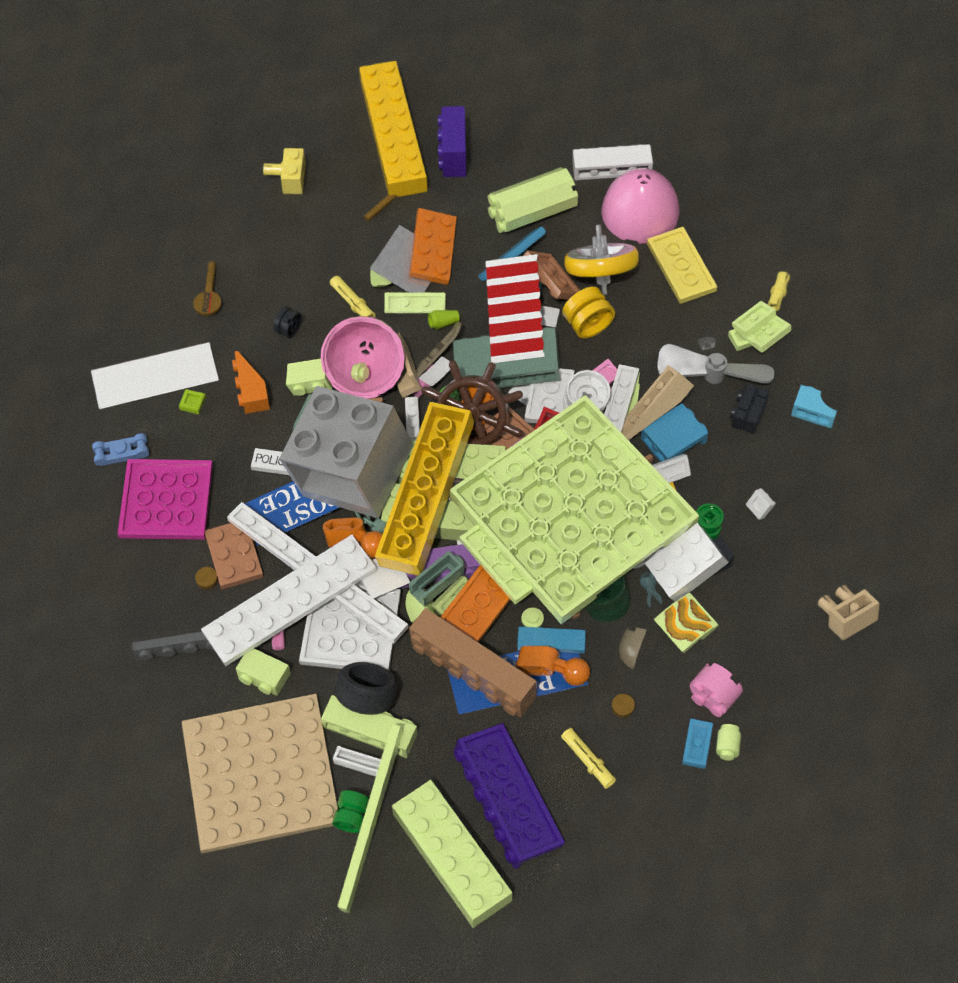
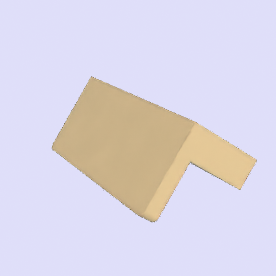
[396,332,422,397]

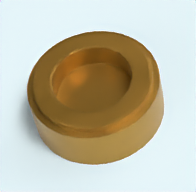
[195,567,218,590]
[612,694,635,718]

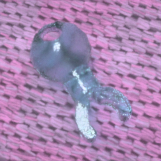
[640,572,662,607]

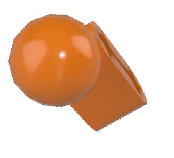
[323,518,383,559]
[515,646,590,686]

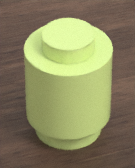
[716,724,741,760]

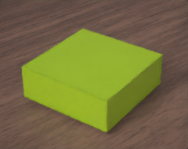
[179,389,206,414]

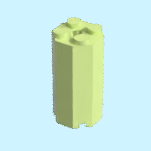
[488,167,578,233]

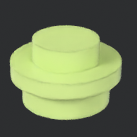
[351,362,369,383]
[521,608,544,628]

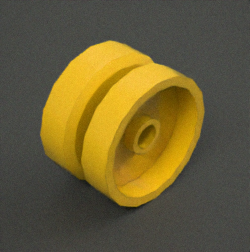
[562,287,615,339]

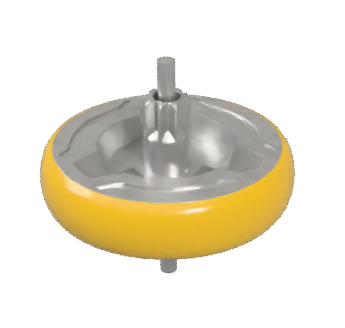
[564,225,639,295]

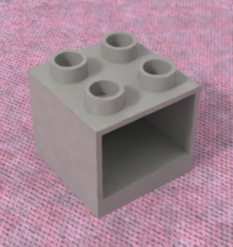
[279,386,413,518]

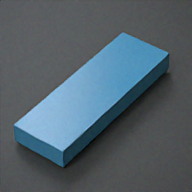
[517,627,585,654]

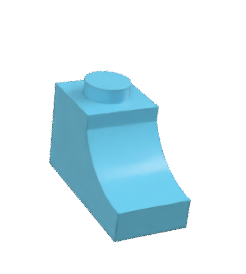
[791,385,837,428]

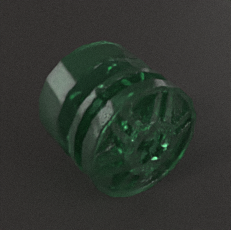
[585,576,630,623]

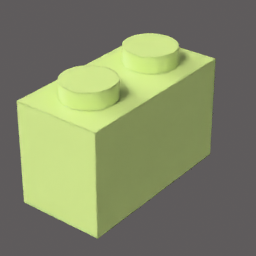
[286,359,333,396]
[236,649,291,696]

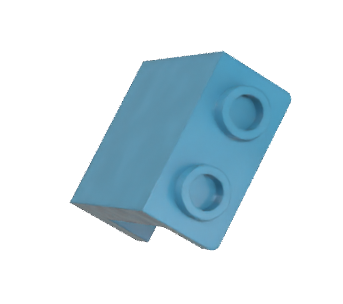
[641,403,708,462]

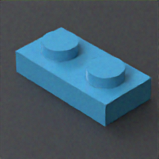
[682,718,713,769]

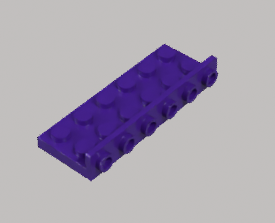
[454,723,565,869]

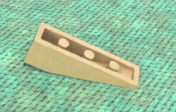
[622,365,694,440]

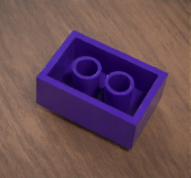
[438,106,466,177]

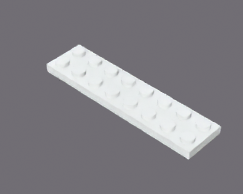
[201,535,377,667]

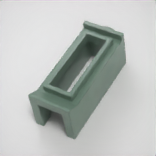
[409,551,464,607]

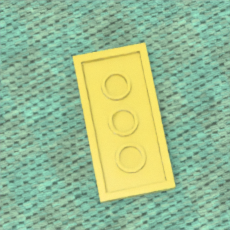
[647,227,717,304]

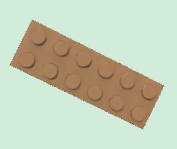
[409,608,537,718]

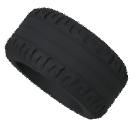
[335,662,397,715]

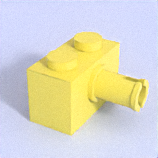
[263,148,306,194]

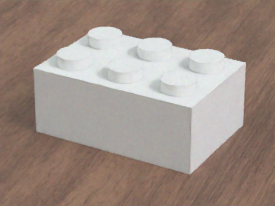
[645,523,729,602]

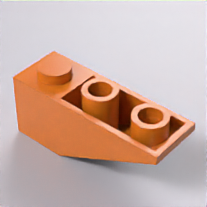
[232,351,270,414]

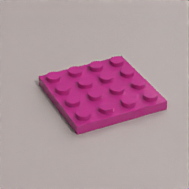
[118,459,213,540]

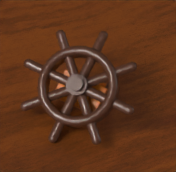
[422,360,523,445]

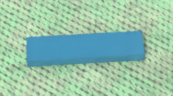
[478,226,546,281]

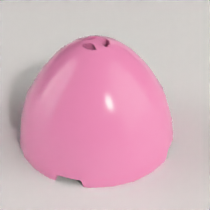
[601,168,680,244]
[321,316,404,399]

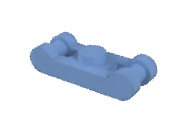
[92,433,149,466]

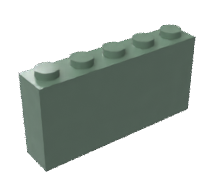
[453,327,561,393]

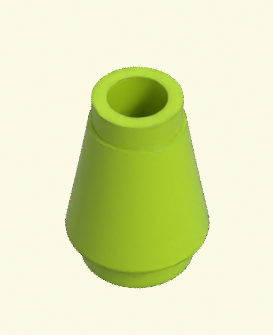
[428,310,459,330]

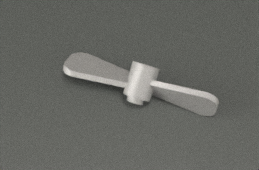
[657,344,774,384]

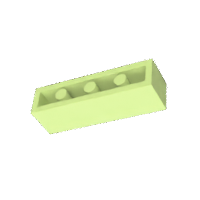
[321,695,417,758]

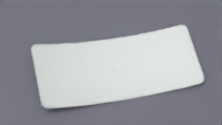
[419,356,450,386]

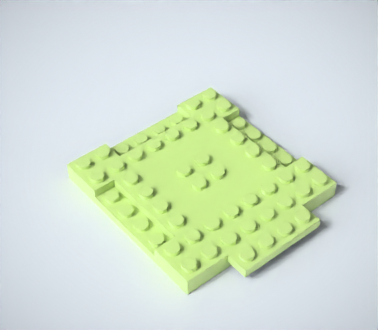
[450,395,699,624]

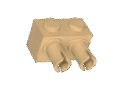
[818,585,879,640]

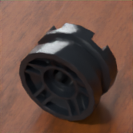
[273,306,302,338]

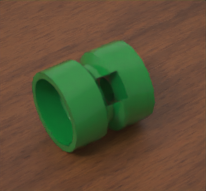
[696,503,724,540]
[332,790,369,833]

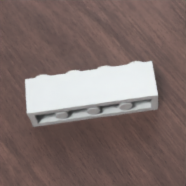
[572,145,653,180]

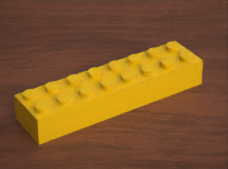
[359,61,427,197]
[375,402,474,576]

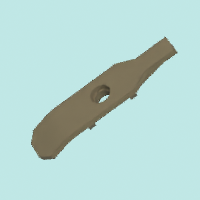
[416,322,461,377]

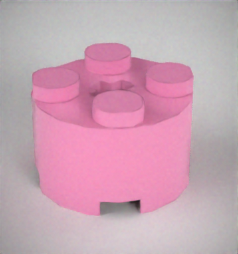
[689,663,743,717]

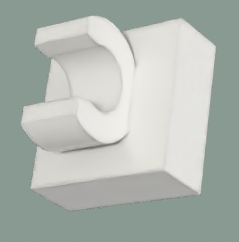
[746,488,776,520]

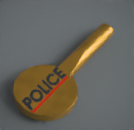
[193,261,222,316]

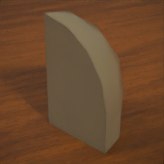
[619,628,647,670]

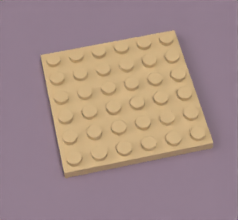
[182,694,338,853]

